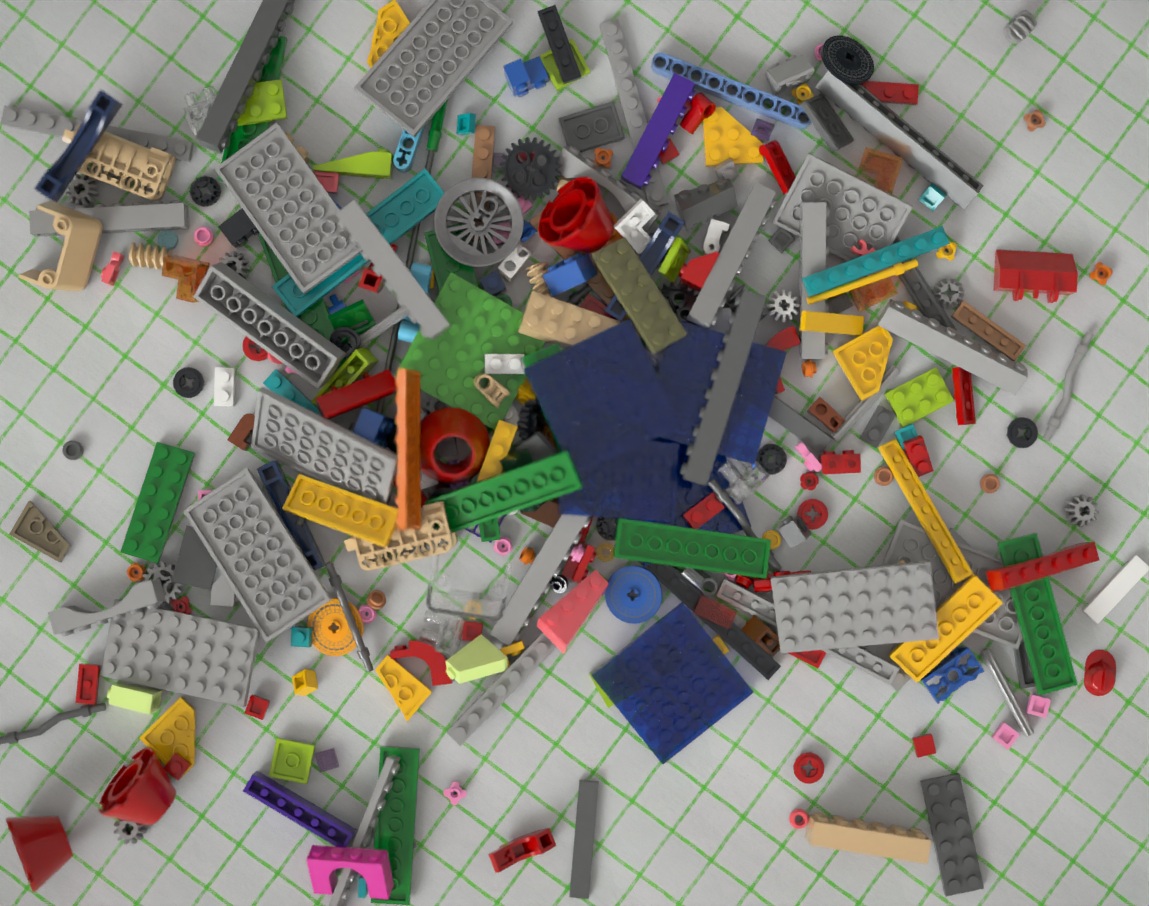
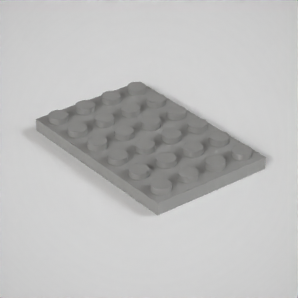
[772,153,913,274]

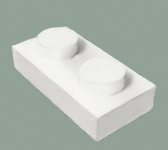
[484,354,524,374]
[214,367,236,407]

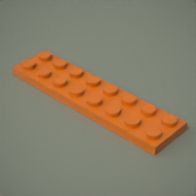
[396,368,421,529]

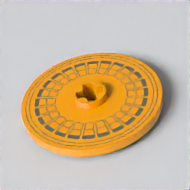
[307,598,364,656]

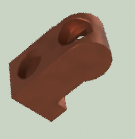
[807,397,845,433]
[227,414,255,451]

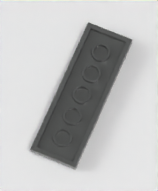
[920,773,984,896]

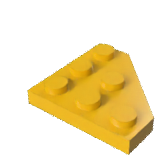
[367,0,410,68]
[703,107,763,167]
[832,326,893,402]
[139,696,196,777]

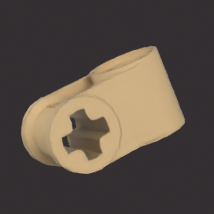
[473,373,511,408]

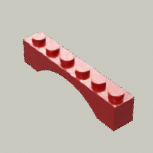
[986,541,1099,591]

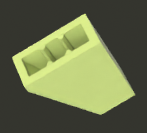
[446,634,508,684]
[107,683,163,714]

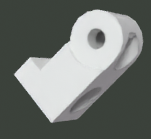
[702,219,730,255]
[497,244,532,283]

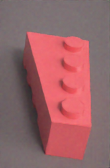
[537,570,609,654]

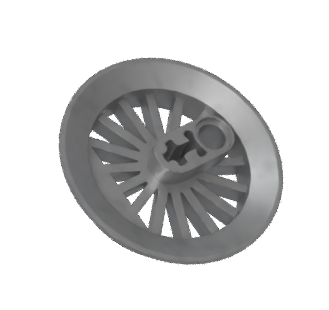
[434,178,524,267]

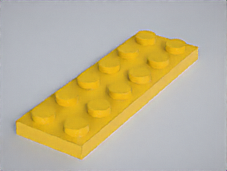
[282,474,398,548]
[889,574,1003,683]

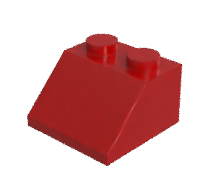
[678,251,720,292]

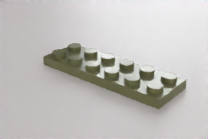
[591,237,687,354]

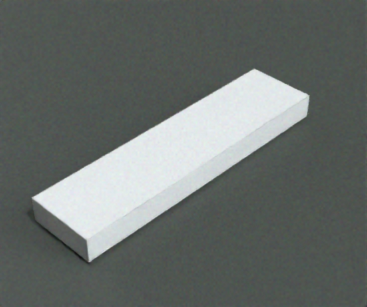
[1082,555,1149,624]

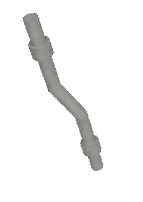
[1042,332,1094,441]

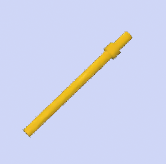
[806,259,918,305]

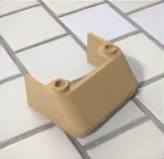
[19,201,103,291]

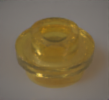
[596,543,614,562]

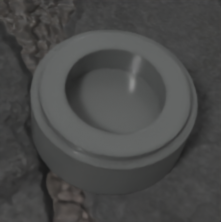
[62,441,84,460]

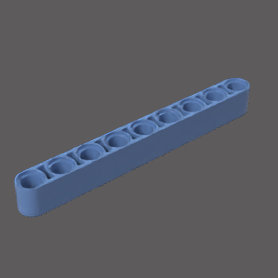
[651,53,811,129]

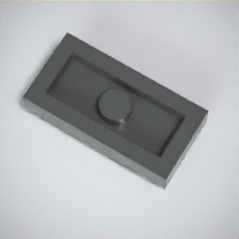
[859,405,896,448]

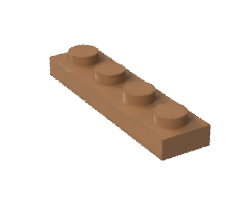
[951,301,1026,361]

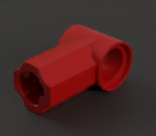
[679,93,716,135]

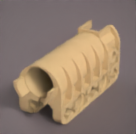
[62,123,176,201]
[344,501,458,571]

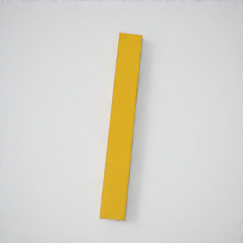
[878,439,973,583]

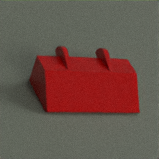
[993,249,1078,303]
[315,369,398,420]

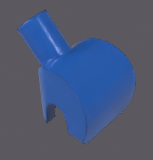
[511,220,537,243]
[328,294,347,314]

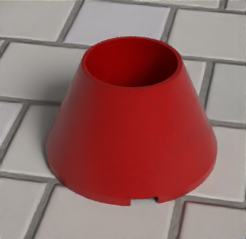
[538,177,614,253]
[420,407,490,484]
[98,747,176,825]
[5,816,73,893]

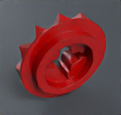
[242,336,268,361]
[797,499,828,530]
[793,752,824,784]

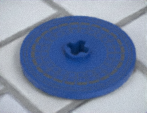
[605,566,662,624]

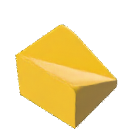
[292,669,318,696]

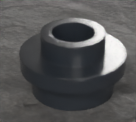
[549,574,568,593]

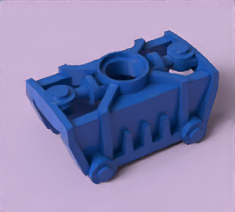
[921,646,985,704]

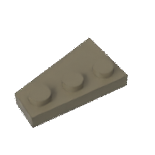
[9,501,71,563]

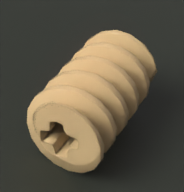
[129,242,172,271]
[525,262,557,299]

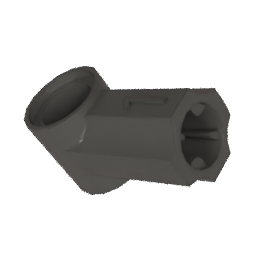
[681,568,718,595]

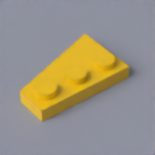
[375,654,432,722]

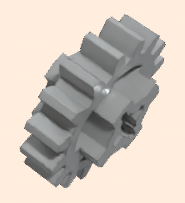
[141,562,184,605]

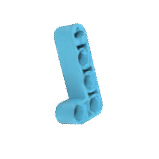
[393,125,426,173]
[398,262,433,342]

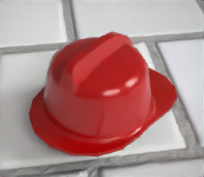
[1084,650,1116,696]

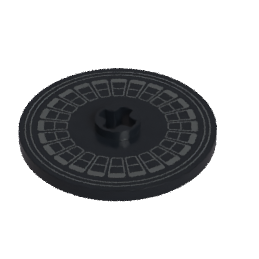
[821,35,874,85]

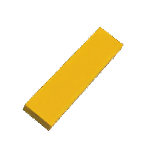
[800,311,864,335]

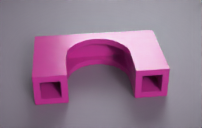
[306,845,394,899]

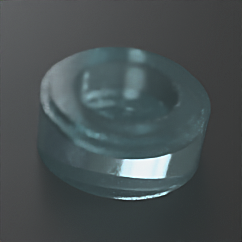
[158,230,179,250]

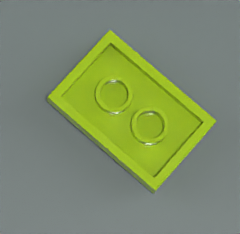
[238,79,288,126]
[884,367,954,428]

